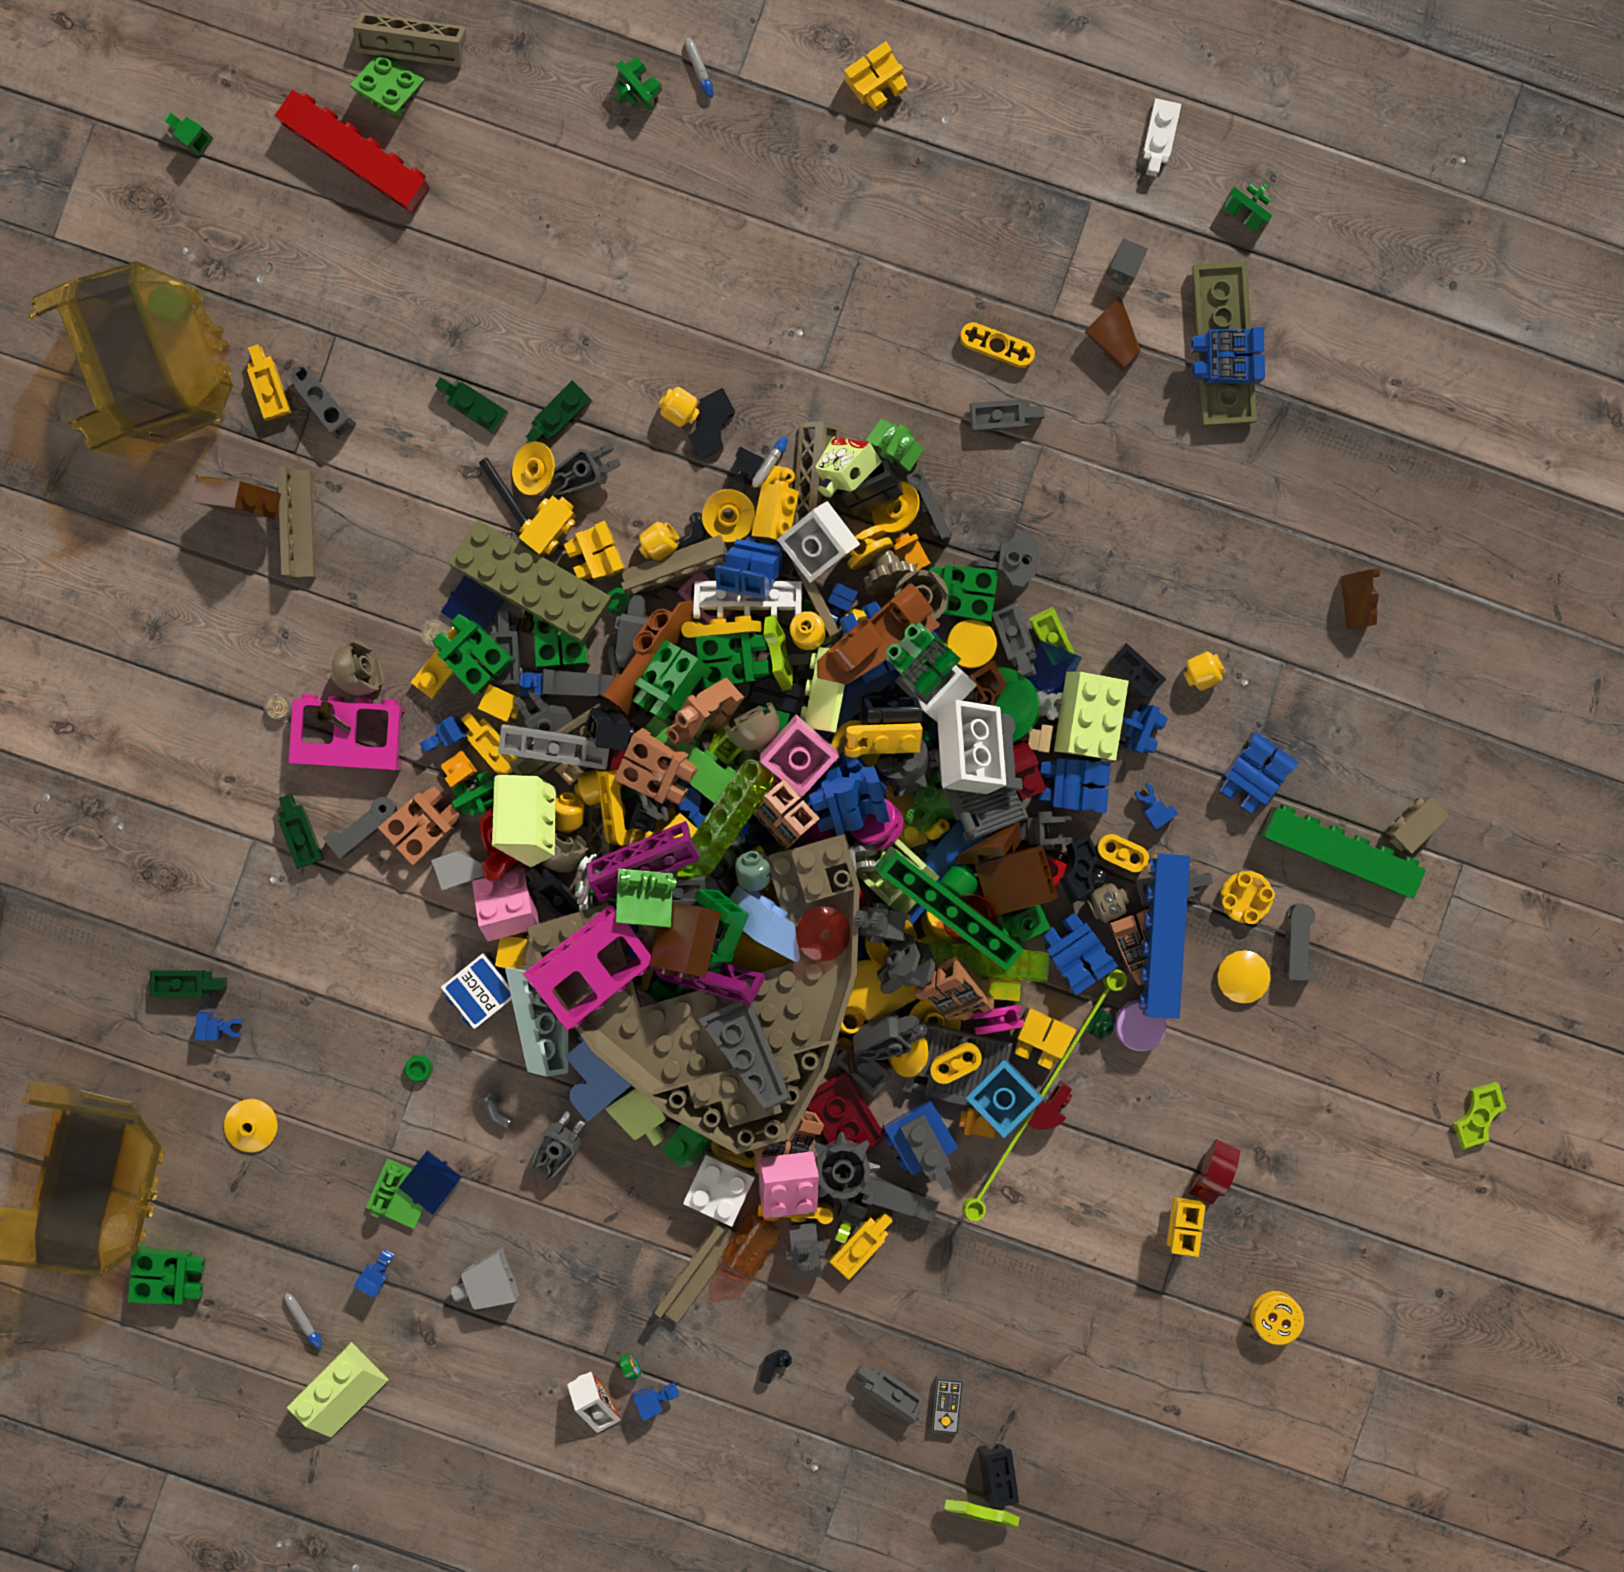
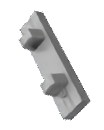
[498,724,610,770]

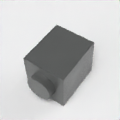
[1107,238,1148,285]

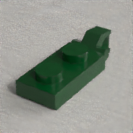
[435,377,508,434]
[525,380,592,442]
[278,794,324,870]
[150,970,227,998]

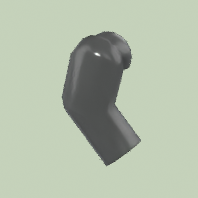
[481,1091,513,1129]

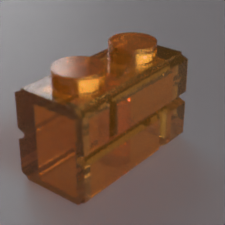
[720,1211,782,1278]

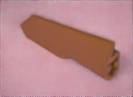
[817,584,940,685]
[601,601,694,720]

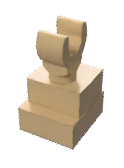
[1013,724,1053,753]
[553,752,589,785]

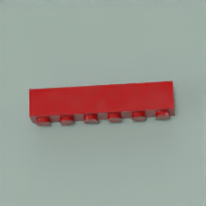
[274,89,430,214]

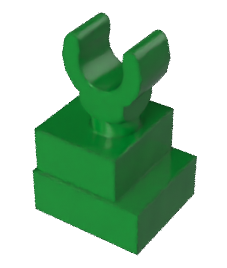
[163,112,213,157]

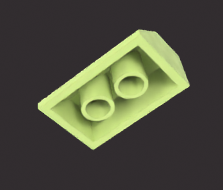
[800,647,845,735]
[492,775,556,867]
[287,1342,389,1437]

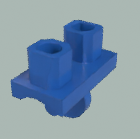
[1122,703,1168,753]

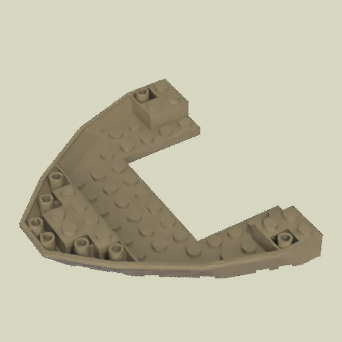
[527,834,860,1154]

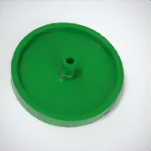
[994,667,1040,743]

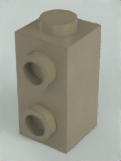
[1386,797,1450,854]

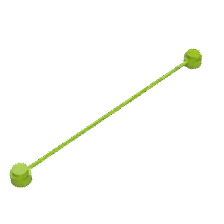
[962,969,1127,1221]

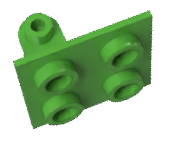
[349,55,425,118]
[616,869,676,928]
[366,1158,436,1229]

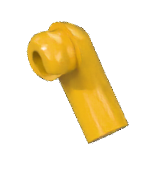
[758,466,795,490]
[925,819,950,840]

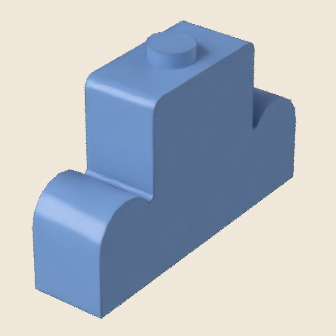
[567,1036,631,1122]

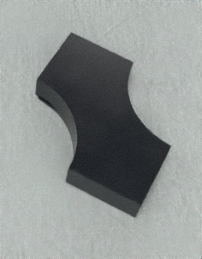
[688,388,735,461]
[1059,834,1100,903]

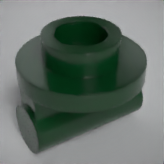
[1085,1008,1115,1039]

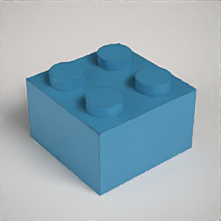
[966,1060,1045,1138]

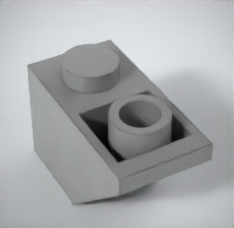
[431,851,485,893]

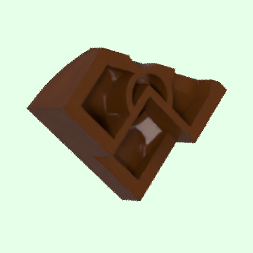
[1085,297,1141,371]
[1341,568,1380,629]
[962,660,1007,706]
[955,822,1022,865]

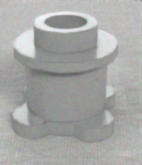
[1037,691,1063,720]

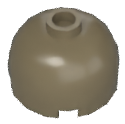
[893,569,948,620]
[332,641,384,696]
[724,702,780,753]
[539,830,588,874]

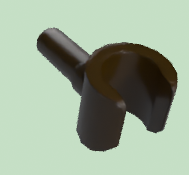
[316,701,351,733]
[838,1035,856,1074]

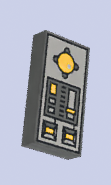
[931,1376,963,1434]

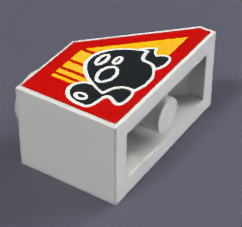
[567,1372,621,1433]

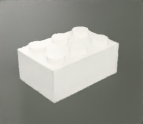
[937,700,1006,794]

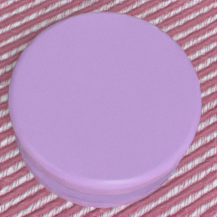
[1114,1000,1166,1051]

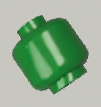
[939,865,979,904]

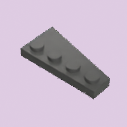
[698,1002,792,1111]

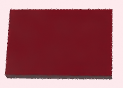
[807,1070,885,1166]

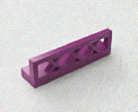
[586,821,700,902]
[651,963,765,1005]

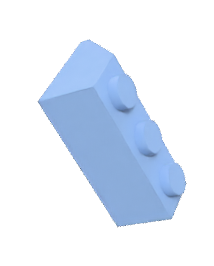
[729,885,800,963]

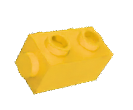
[751,480,799,542]
[519,496,576,557]

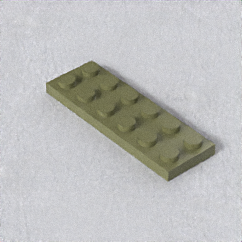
[1192,261,1257,426]
[448,520,612,644]

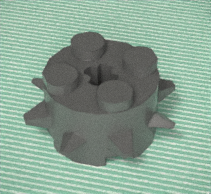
[875,738,938,796]
[814,1132,880,1206]

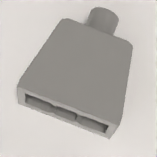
[451,1248,520,1310]

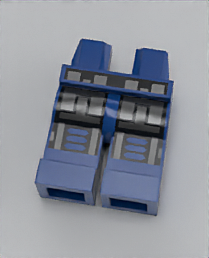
[1190,327,1265,384]

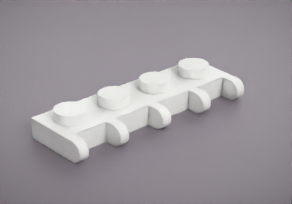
[693,581,803,619]

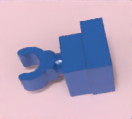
[827,581,859,623]
[519,672,547,699]
[419,716,468,752]
[1134,783,1178,830]
[195,1011,243,1041]
[353,1249,394,1298]
[632,1382,680,1421]

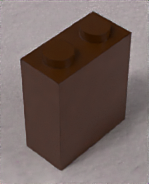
[191,475,281,520]
[974,845,1058,917]
[649,902,721,981]

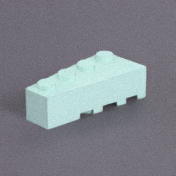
[505,965,568,1077]

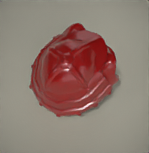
[480,809,519,881]

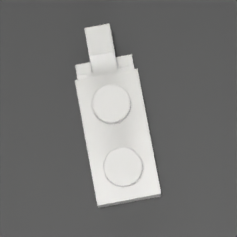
[1142,98,1181,177]

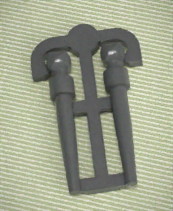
[636,791,671,821]

